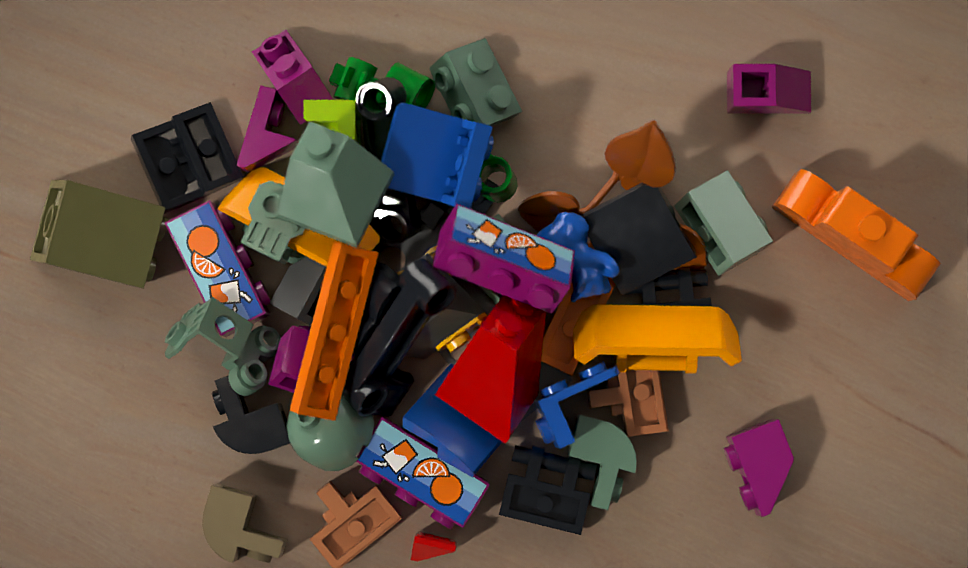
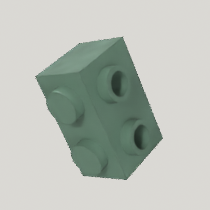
[674,170,773,276]

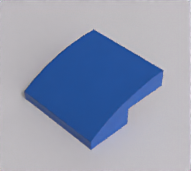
[403,363,502,477]

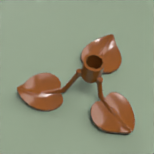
[518,120,708,272]

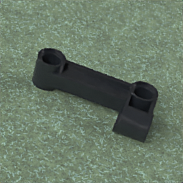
[356,77,422,248]
[342,258,456,417]

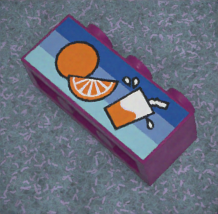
[165,200,271,337]
[433,204,575,314]
[356,417,490,530]

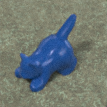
[537,212,620,302]

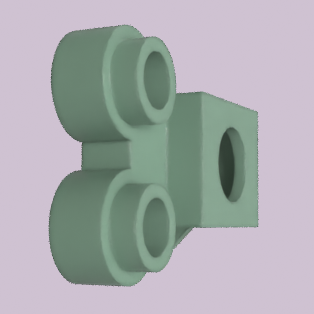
[240,181,306,265]
[165,297,281,396]

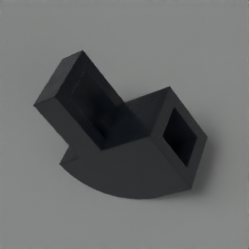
[212,376,290,454]

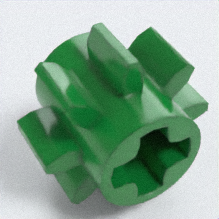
[329,57,380,100]

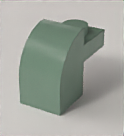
[568,414,637,510]

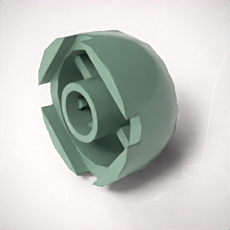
[286,396,374,471]

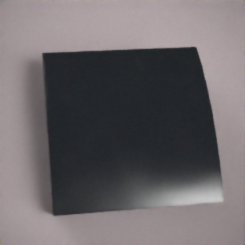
[131,102,244,214]
[581,183,697,296]

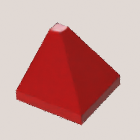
[410,532,457,562]

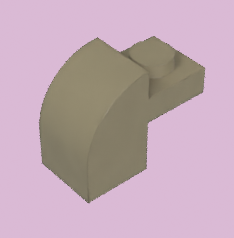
[202,483,288,563]

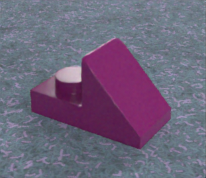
[236,85,299,172]

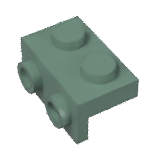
[430,38,522,126]

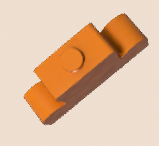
[772,169,941,301]

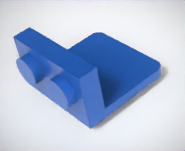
[381,103,493,209]
[535,362,620,449]

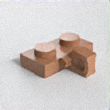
[587,355,669,437]
[310,480,402,568]

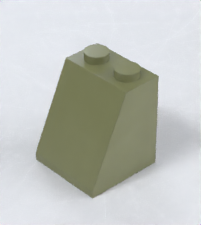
[30,180,167,289]

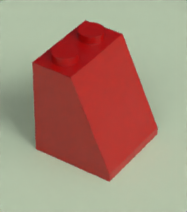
[435,295,546,444]

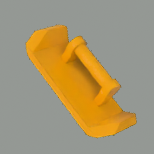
[218,167,380,267]
[573,304,742,374]

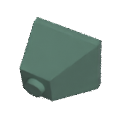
[277,122,394,248]

